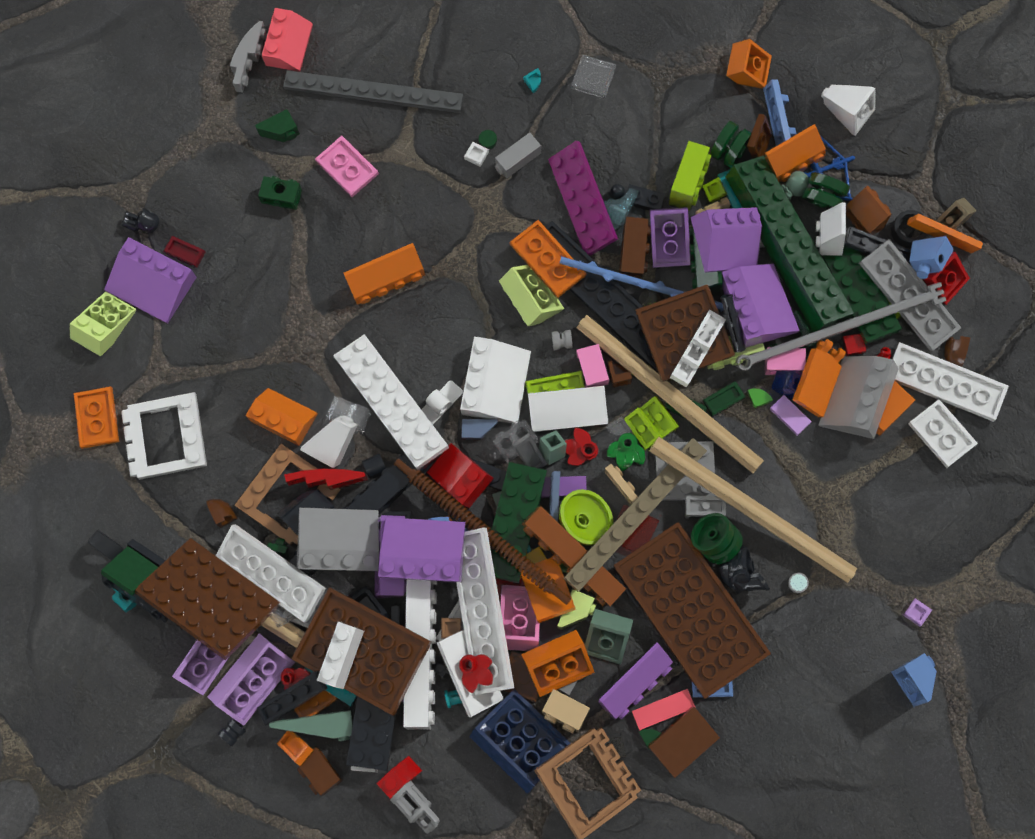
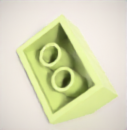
[499,265,564,326]

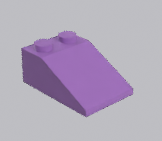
[650,207,690,268]

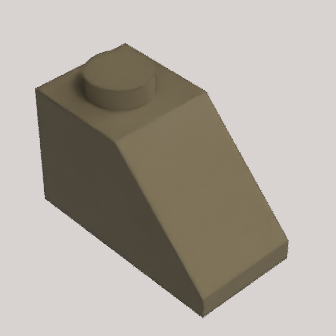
[936,198,976,230]

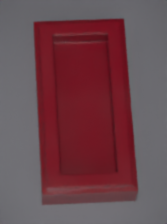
[163,236,206,268]

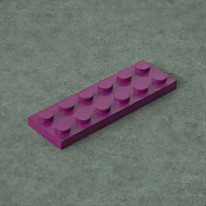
[548,141,618,256]

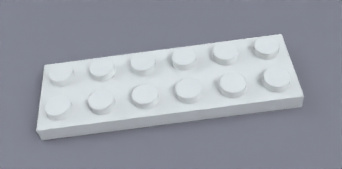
[892,342,1009,422]
[216,524,326,623]

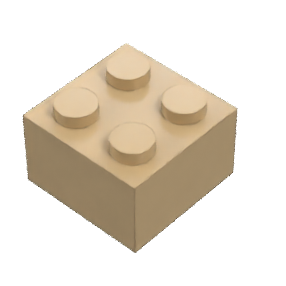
[542,689,590,734]

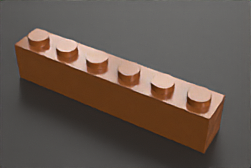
[522,506,626,606]

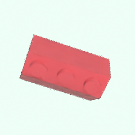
[262,8,313,72]

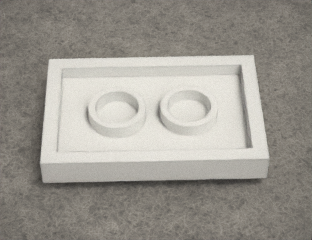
[908,399,978,468]

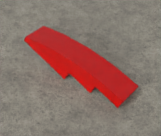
[284,469,367,490]

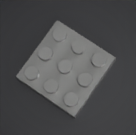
[655,441,716,501]

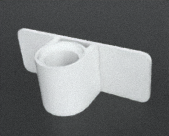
[421,381,463,425]

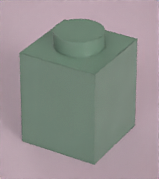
[539,430,567,465]

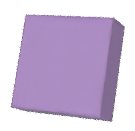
[903,598,932,627]

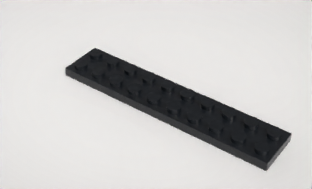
[545,221,659,374]

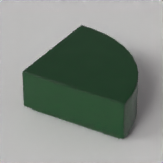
[639,729,661,750]

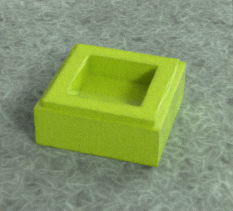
[703,177,727,203]

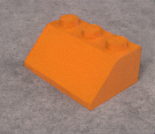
[765,124,826,182]
[246,388,318,446]
[521,630,595,697]

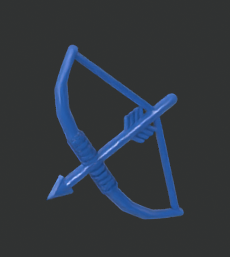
[804,135,855,201]

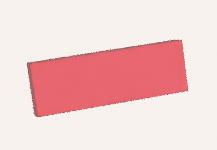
[632,689,696,731]

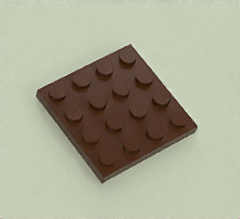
[635,284,735,382]

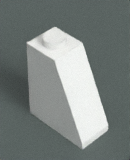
[300,416,358,468]

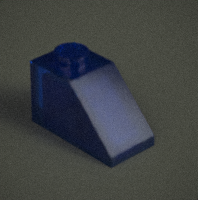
[771,371,801,400]

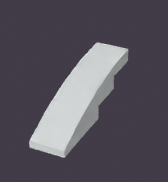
[670,310,726,388]

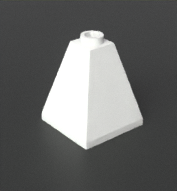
[821,85,875,136]

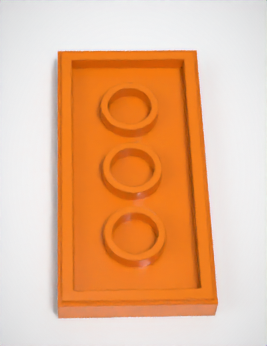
[510,220,586,298]

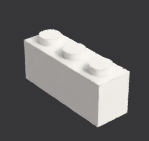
[317,622,364,689]

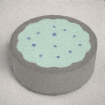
[788,573,809,593]

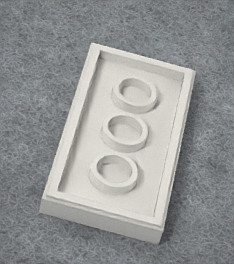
[528,386,608,432]
[436,629,504,717]

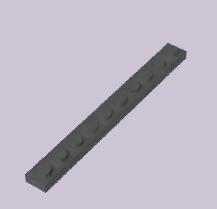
[283,70,463,113]

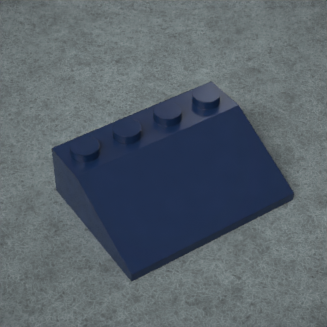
[469,689,571,794]

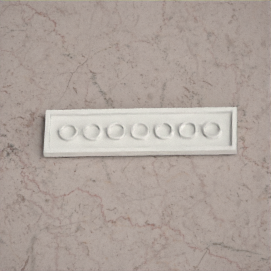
[333,334,449,470]
[456,528,514,695]

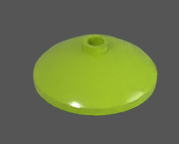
[559,489,613,546]

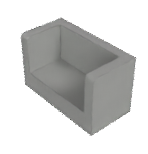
[685,496,726,519]

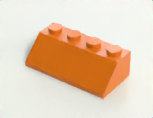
[344,243,425,305]

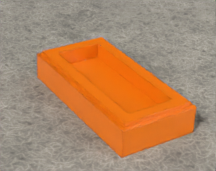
[277,731,313,766]

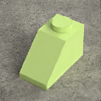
[557,589,596,630]

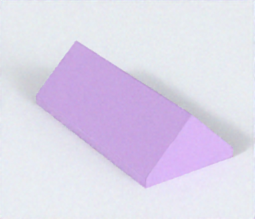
[172,640,228,695]

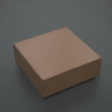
[441,618,462,639]

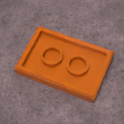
[74,386,119,449]
[521,557,576,623]

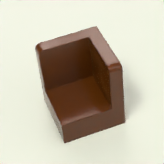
[607,361,632,388]

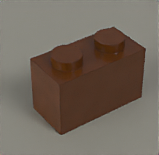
[297,747,343,796]

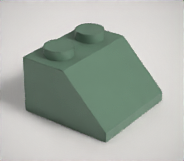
[585,609,633,664]

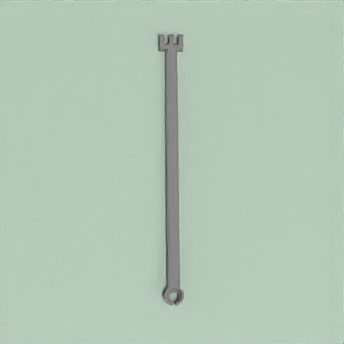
[736,282,946,370]

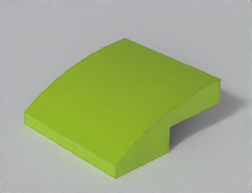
[623,396,679,450]

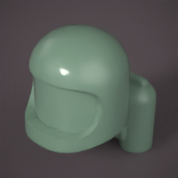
[781,171,809,201]

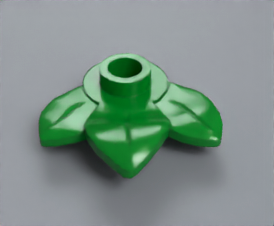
[607,433,645,471]

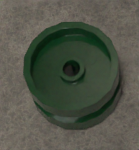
[710,121,752,168]
[802,172,850,209]
[691,513,743,564]

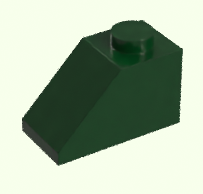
[255,109,300,142]

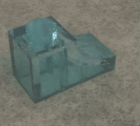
[604,188,639,226]

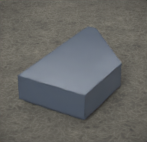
[462,419,498,439]

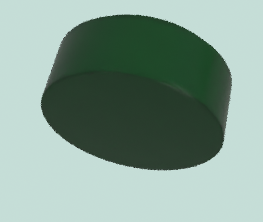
[479,130,497,149]

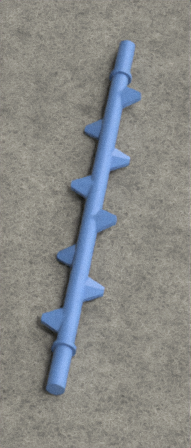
[559,256,724,312]

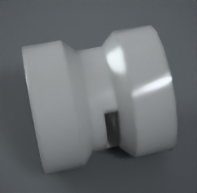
[552,330,573,350]

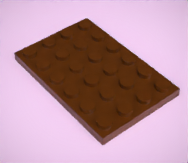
[135,538,280,661]
[292,587,432,715]

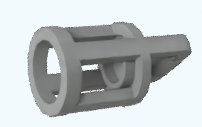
[390,780,440,834]

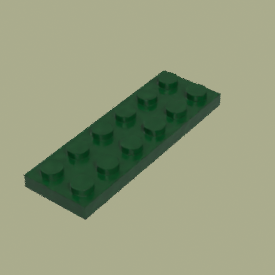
[817,235,902,345]
[490,462,547,584]

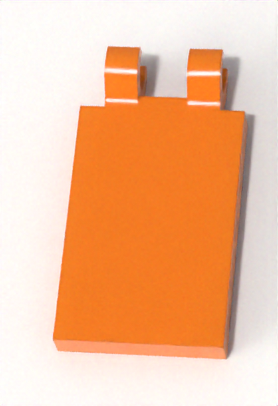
[793,339,846,417]

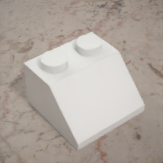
[816,202,846,256]

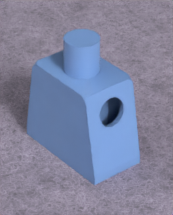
[910,236,954,279]

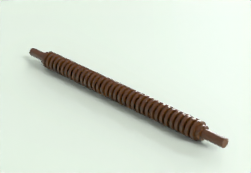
[394,459,571,605]

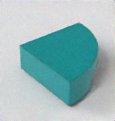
[523,68,541,93]

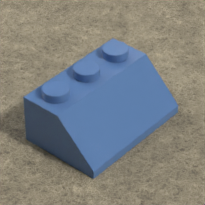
[891,653,937,707]

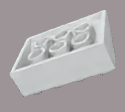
[460,337,531,424]

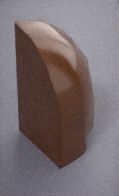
[944,336,970,367]
[206,499,237,528]

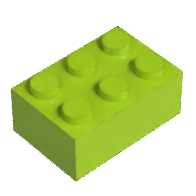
[669,141,712,211]

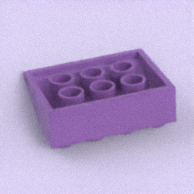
[691,207,762,273]
[104,237,197,324]
[722,264,799,348]
[378,517,465,583]

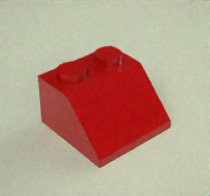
[922,252,970,305]

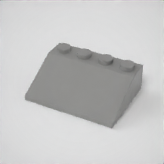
[819,356,898,439]
[296,508,379,571]

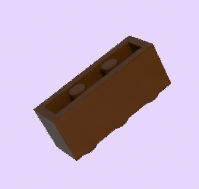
[619,217,651,278]

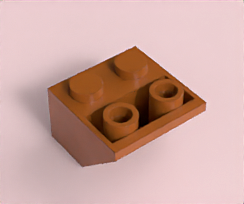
[846,186,891,235]

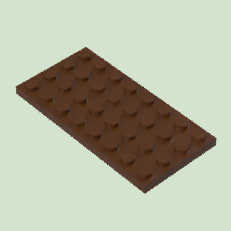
[613,522,771,700]

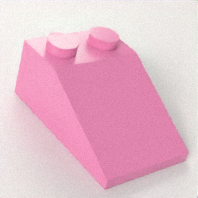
[500,585,540,651]

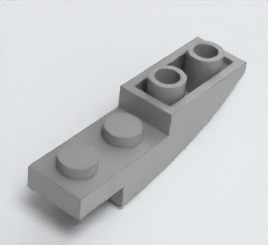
[230,21,268,93]

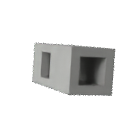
[495,133,541,178]

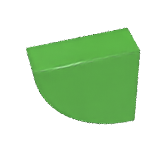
[747,389,773,409]

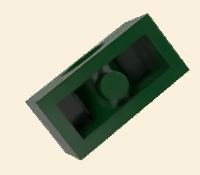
[258,176,302,210]

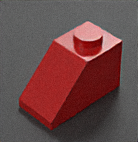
[376,756,422,799]

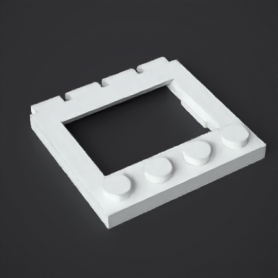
[121,392,207,480]

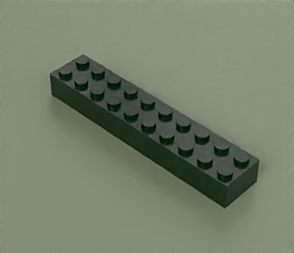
[725,156,854,332]

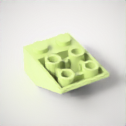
[70,292,136,356]

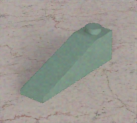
[269,709,353,741]

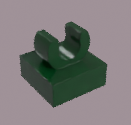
[267,538,289,560]

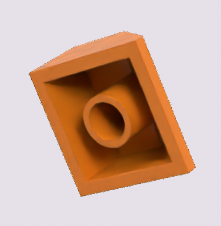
[726,39,772,89]

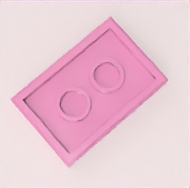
[315,136,379,197]

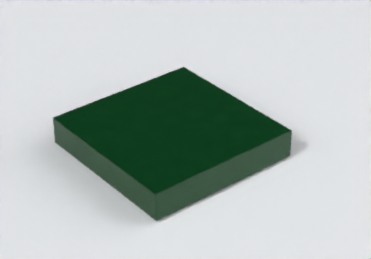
[101,546,158,596]

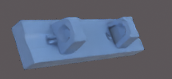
[763,79,797,146]

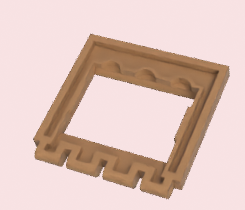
[235,444,340,545]
[534,727,641,839]

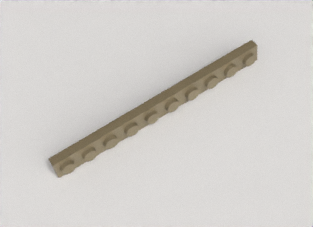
[563,438,707,592]

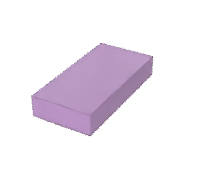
[770,395,812,436]

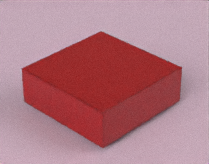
[842,334,866,356]

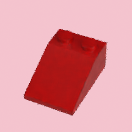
[427,443,493,508]

